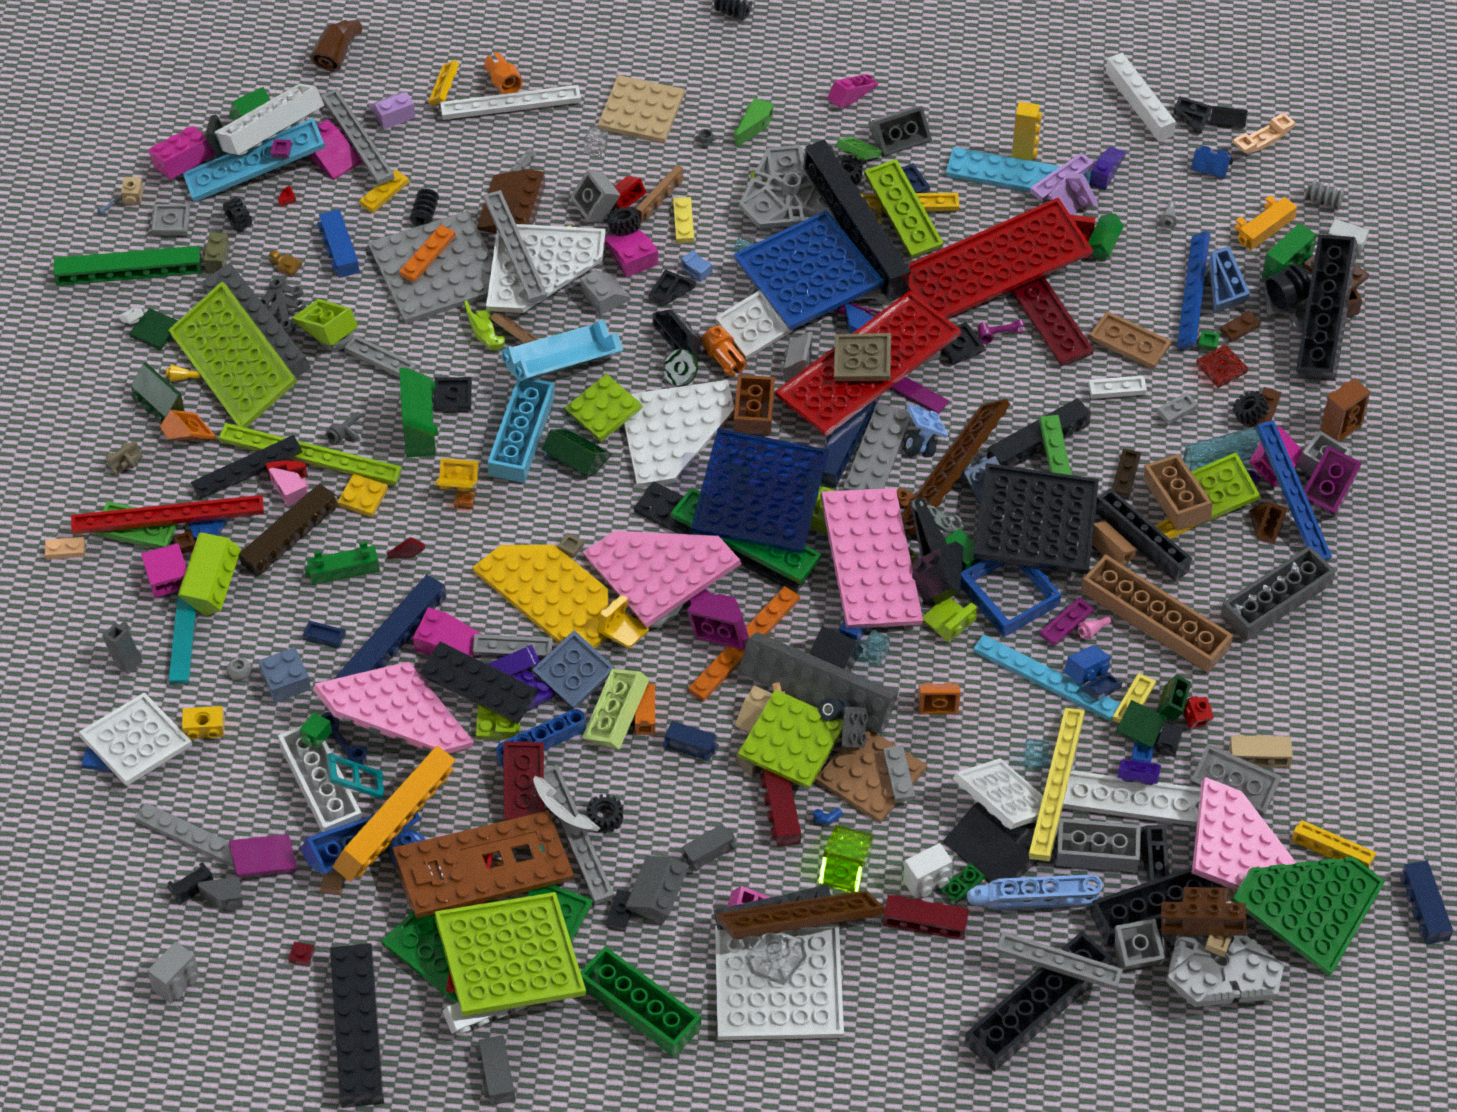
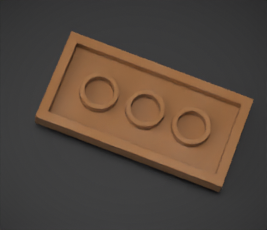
[1089,311,1172,370]

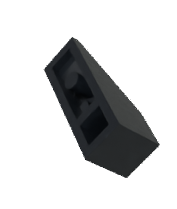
[1140,825,1169,882]

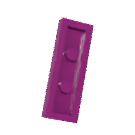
[1040,598,1094,647]

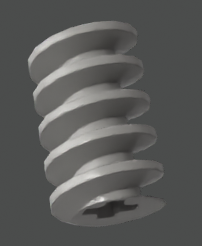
[1304,179,1344,210]

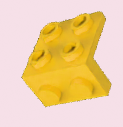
[435,458,479,491]
[597,595,649,648]

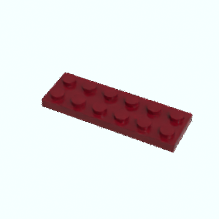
[1011,276,1094,366]

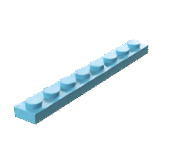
[973,634,1121,722]

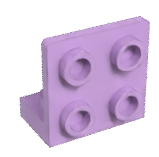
[1048,174,1098,215]

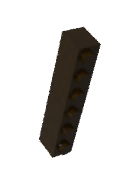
[239,483,338,577]

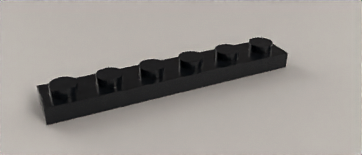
[191,435,303,500]
[713,884,831,930]

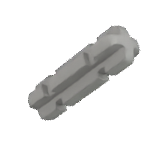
[510,148,536,172]

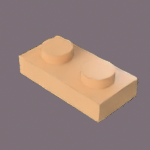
[45,537,85,560]

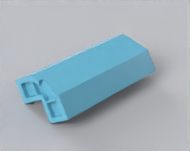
[501,319,623,382]

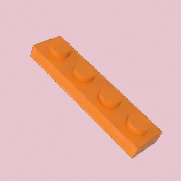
[399,225,456,283]

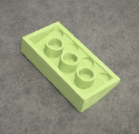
[582,669,650,749]

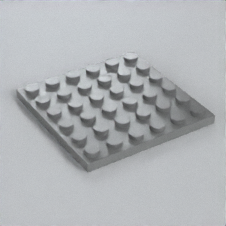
[368,211,493,324]

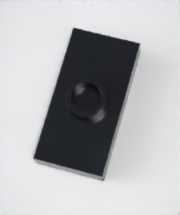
[1210,106,1248,128]
[606,889,632,932]

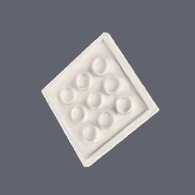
[79,692,192,786]
[953,759,1043,829]

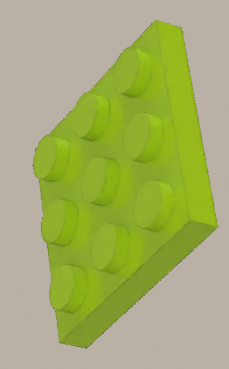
[565,373,643,442]
[1191,452,1261,521]

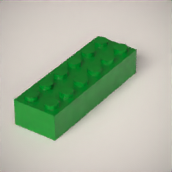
[581,946,701,1058]

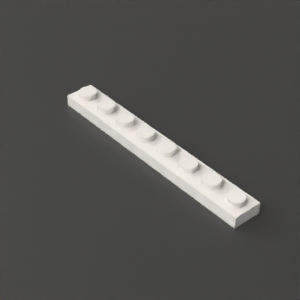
[440,85,581,120]

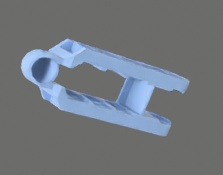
[967,875,1102,910]

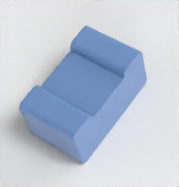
[681,250,712,282]

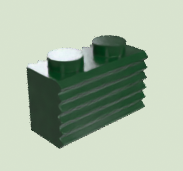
[1157,675,1191,723]

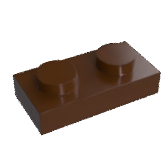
[1220,311,1261,343]

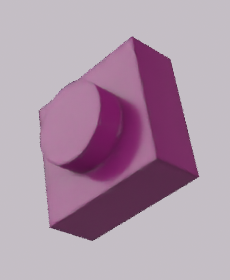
[270,139,293,158]

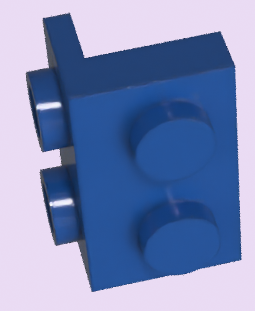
[1191,145,1232,178]

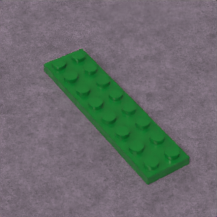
[671,487,821,585]

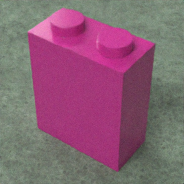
[1249,426,1303,487]
[141,543,187,598]

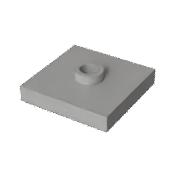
[151,204,191,236]

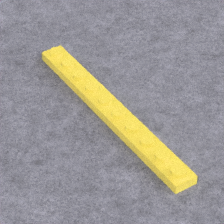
[1029,708,1085,861]

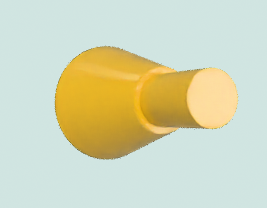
[166,364,200,383]

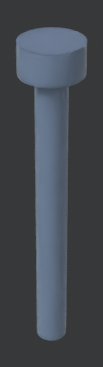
[97,195,122,215]

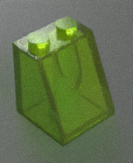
[818,825,874,892]

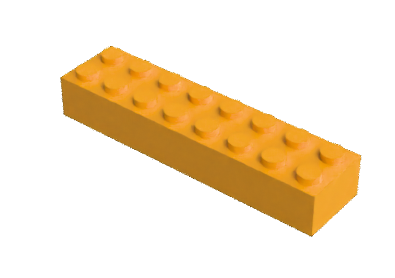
[332,745,456,882]

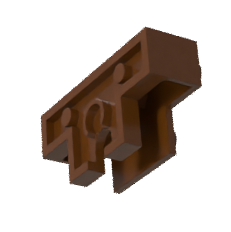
[1161,887,1247,936]

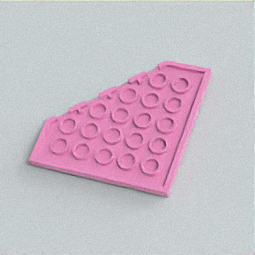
[583,531,741,628]
[313,662,474,754]
[1192,777,1296,890]

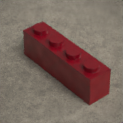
[760,769,801,847]
[883,895,969,940]

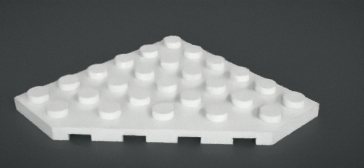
[486,224,606,313]
[624,380,735,488]

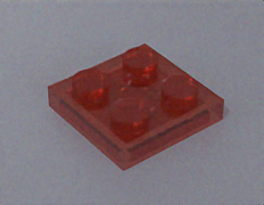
[1196,344,1248,388]

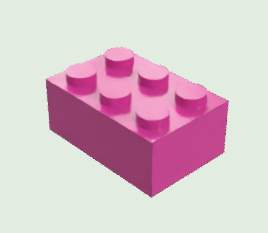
[148,126,215,180]

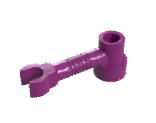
[977,320,1025,344]

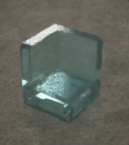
[1024,740,1049,768]

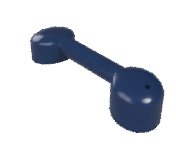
[321,712,367,765]

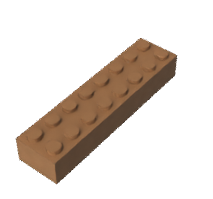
[1081,554,1233,673]

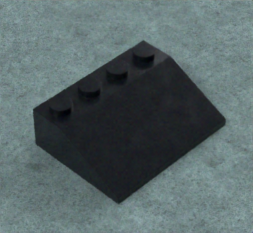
[943,802,1039,888]

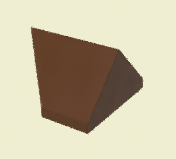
[1249,502,1288,544]

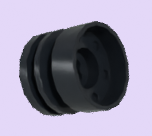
[1265,263,1311,311]

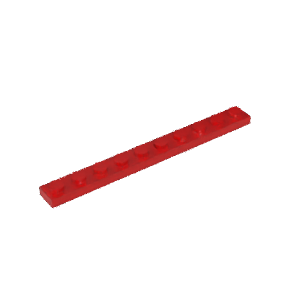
[71,495,264,535]

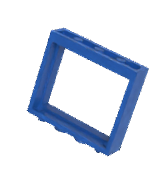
[960,560,1061,637]

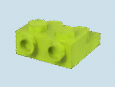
[476,705,520,740]

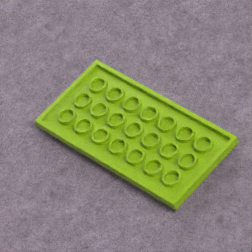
[168,282,298,428]

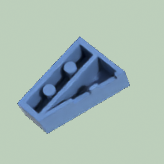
[1209,246,1250,313]

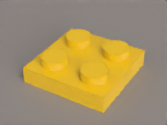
[337,474,388,518]

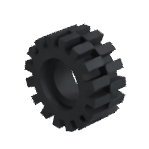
[837,155,863,185]
[223,197,253,232]
[607,206,641,236]
[1232,391,1269,425]
[587,794,623,833]

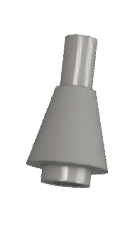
[1159,201,1177,229]

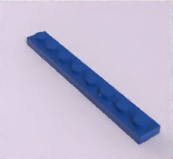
[1177,231,1210,351]
[1255,420,1332,561]

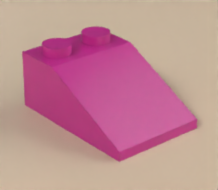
[307,119,362,180]
[604,229,658,277]
[413,607,481,658]

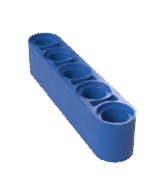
[496,709,585,767]

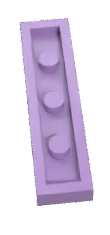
[1030,152,1094,202]

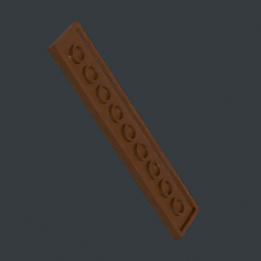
[901,399,1010,535]

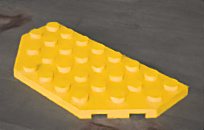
[473,545,608,649]

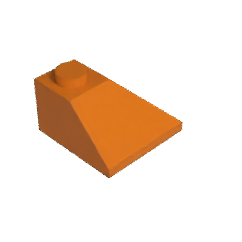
[160,410,216,440]

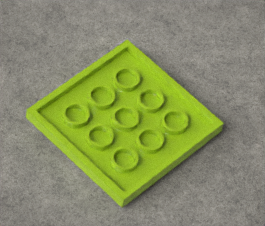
[738,689,844,789]

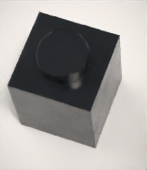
[1156,722,1184,757]

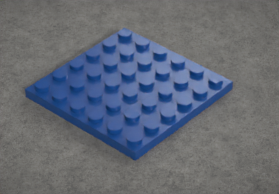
[734,210,884,331]

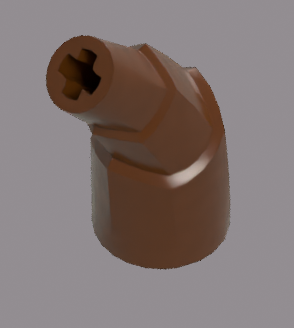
[310,20,363,72]

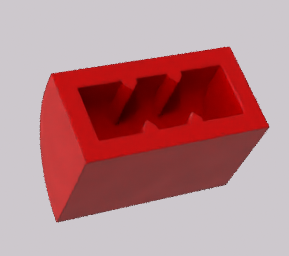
[612,176,647,210]

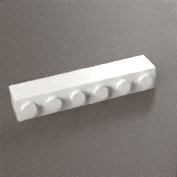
[1106,53,1176,142]

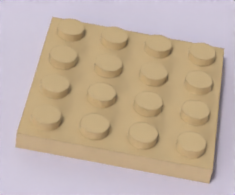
[598,75,685,144]

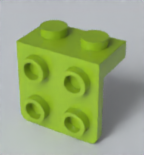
[923,598,977,643]

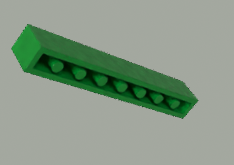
[54,246,202,286]

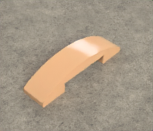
[1233,113,1296,153]

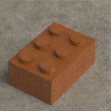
[734,375,775,435]
[1320,378,1371,442]

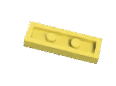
[673,197,694,243]
[1112,673,1156,723]

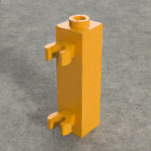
[1234,195,1297,251]

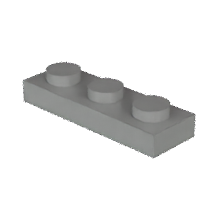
[883,745,915,803]

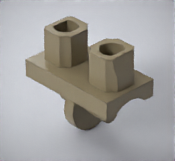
[106,441,143,475]

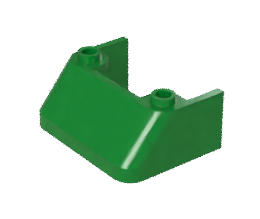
[399,367,438,458]

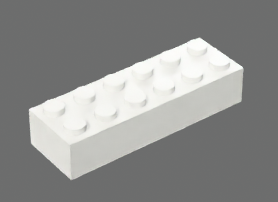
[214,84,324,156]
[278,726,362,832]

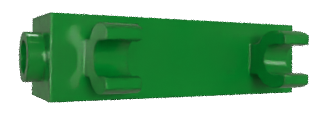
[304,542,380,585]

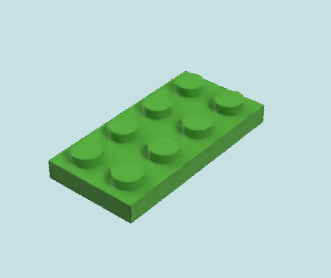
[94,501,178,549]

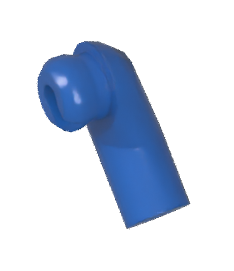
[813,807,843,825]

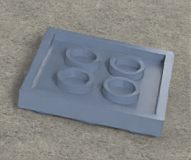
[532,630,615,709]

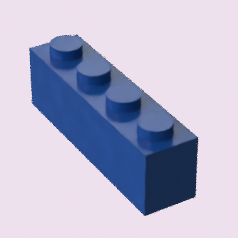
[317,209,360,278]

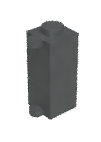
[102,622,143,674]
[682,824,737,872]

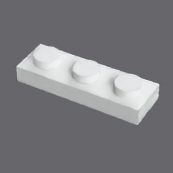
[1088,376,1147,399]

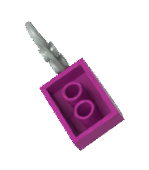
[649,589,749,651]

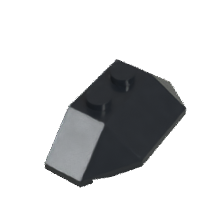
[652,309,701,362]

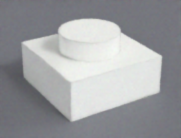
[119,307,144,324]

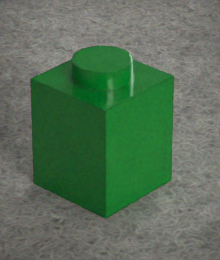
[300,712,332,749]

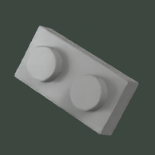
[1157,392,1198,425]

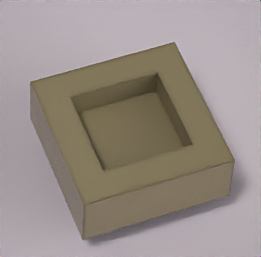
[557,533,584,558]

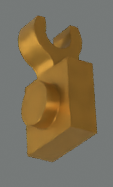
[269,250,302,277]

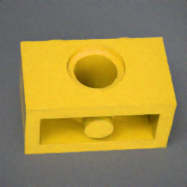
[182,706,225,740]

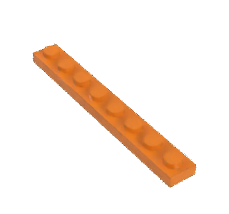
[688,586,800,702]

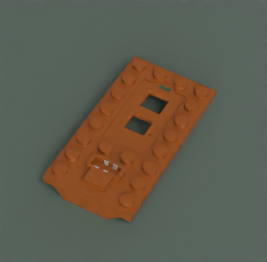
[393,811,574,918]

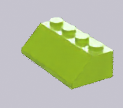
[178,532,241,616]

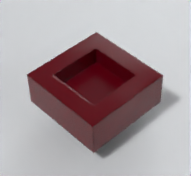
[288,941,315,967]

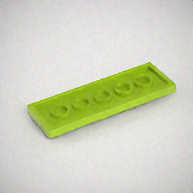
[864,159,944,259]

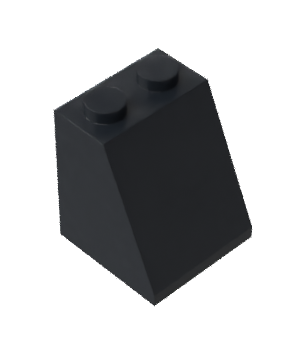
[809,626,863,671]

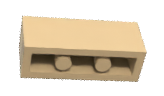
[1229,734,1293,768]

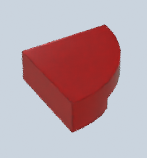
[278,185,296,207]

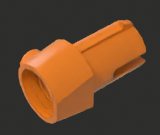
[484,52,523,94]
[701,325,747,376]

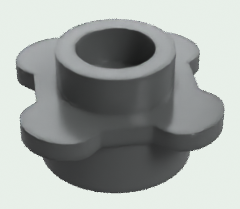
[695,129,716,146]

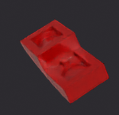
[266,461,308,480]

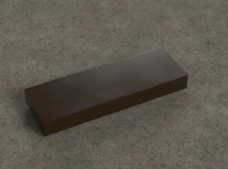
[1112,448,1141,500]

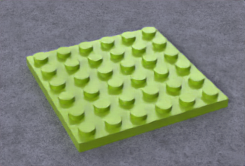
[435,892,586,1017]

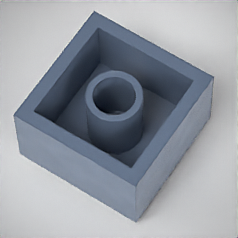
[258,647,311,703]

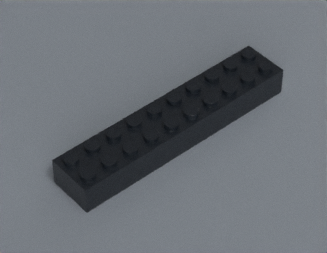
[803,139,911,300]

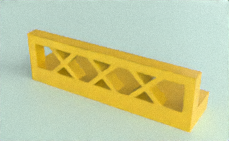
[1291,820,1376,868]

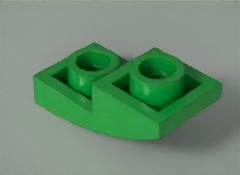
[941,862,985,904]

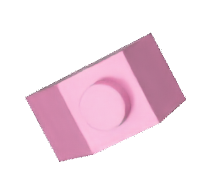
[269,468,309,507]

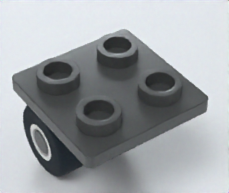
[818,697,868,748]

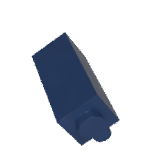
[663,721,719,761]

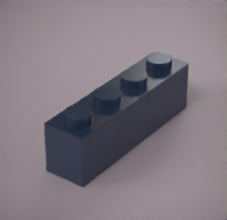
[1400,860,1453,945]

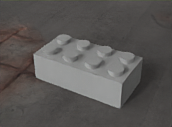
[1056,818,1141,872]

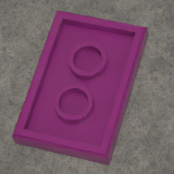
[228,834,297,878]

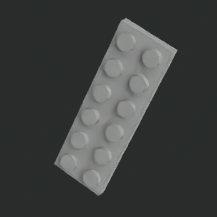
[843,403,912,491]

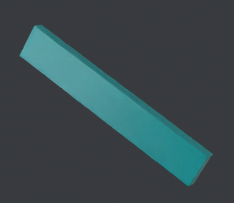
[169,591,197,684]

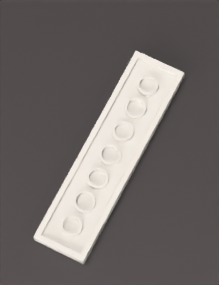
[1063,771,1201,826]

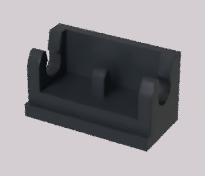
[167,862,214,905]

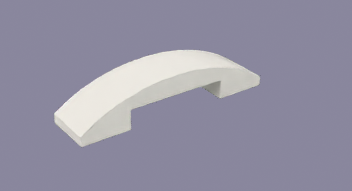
[533,776,600,831]

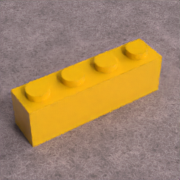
[1011,101,1042,161]

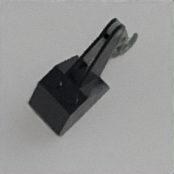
[910,497,964,607]

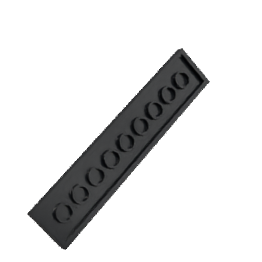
[634,482,816,593]

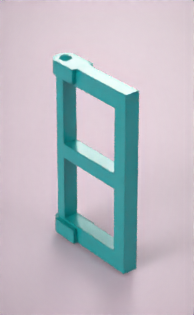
[327,753,384,799]

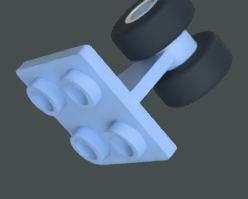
[903,404,948,458]

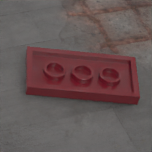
[503,741,544,821]

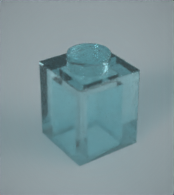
[863,630,890,665]

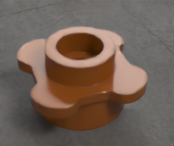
[897,488,914,507]

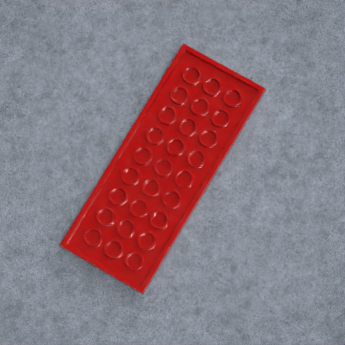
[908,197,1093,319]
[775,291,961,436]

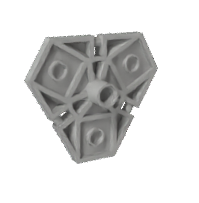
[739,145,836,229]
[1166,933,1284,1007]

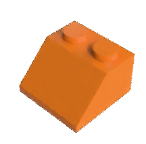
[918,682,961,715]

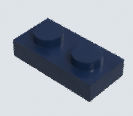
[901,163,930,193]

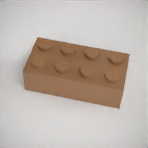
[1144,454,1212,530]

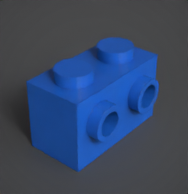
[1064,645,1111,684]

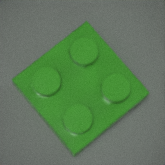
[836,137,882,161]

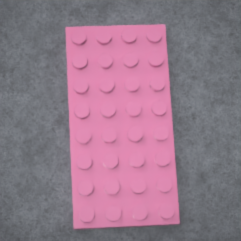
[820,488,923,629]

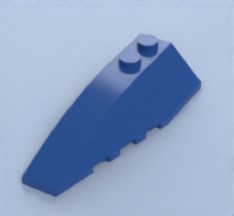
[300,812,421,875]

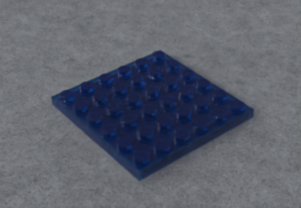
[691,428,829,554]

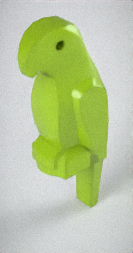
[464,300,505,350]

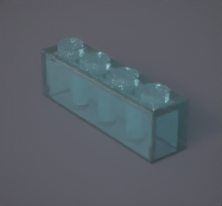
[1183,427,1261,471]

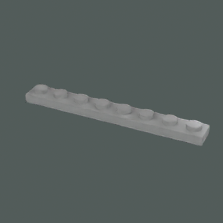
[321,89,395,186]
[484,190,547,303]
[544,765,614,905]

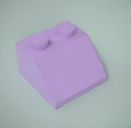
[369,92,415,130]

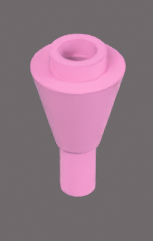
[1078,616,1111,640]

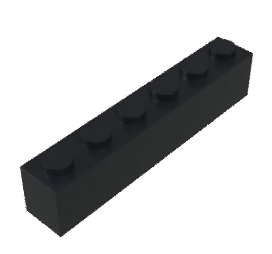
[987,398,1091,467]
[1095,488,1192,582]

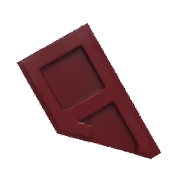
[387,537,425,559]

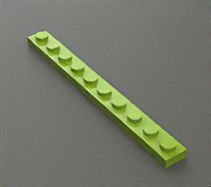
[219,423,402,486]

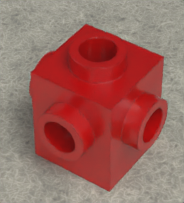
[1182,696,1214,729]

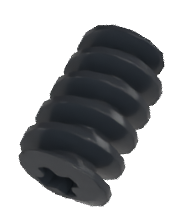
[714,0,752,21]
[410,188,439,227]

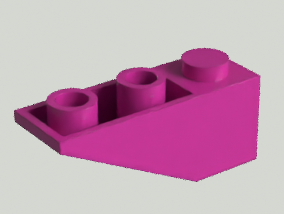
[827,74,879,108]

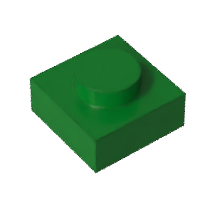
[1198,330,1220,352]

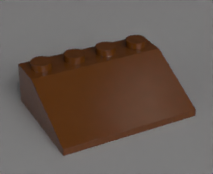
[477,169,545,233]

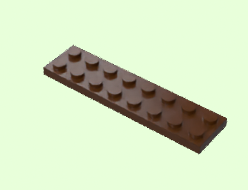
[716,890,884,939]

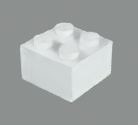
[903,843,953,898]

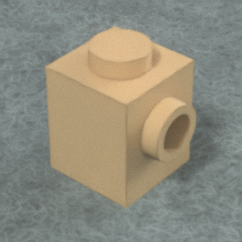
[121,177,144,205]

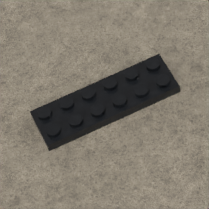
[419,641,538,725]

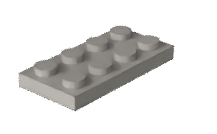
[1191,744,1282,814]

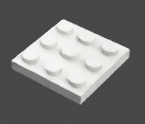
[715,290,792,360]

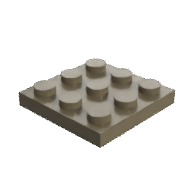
[834,333,891,381]

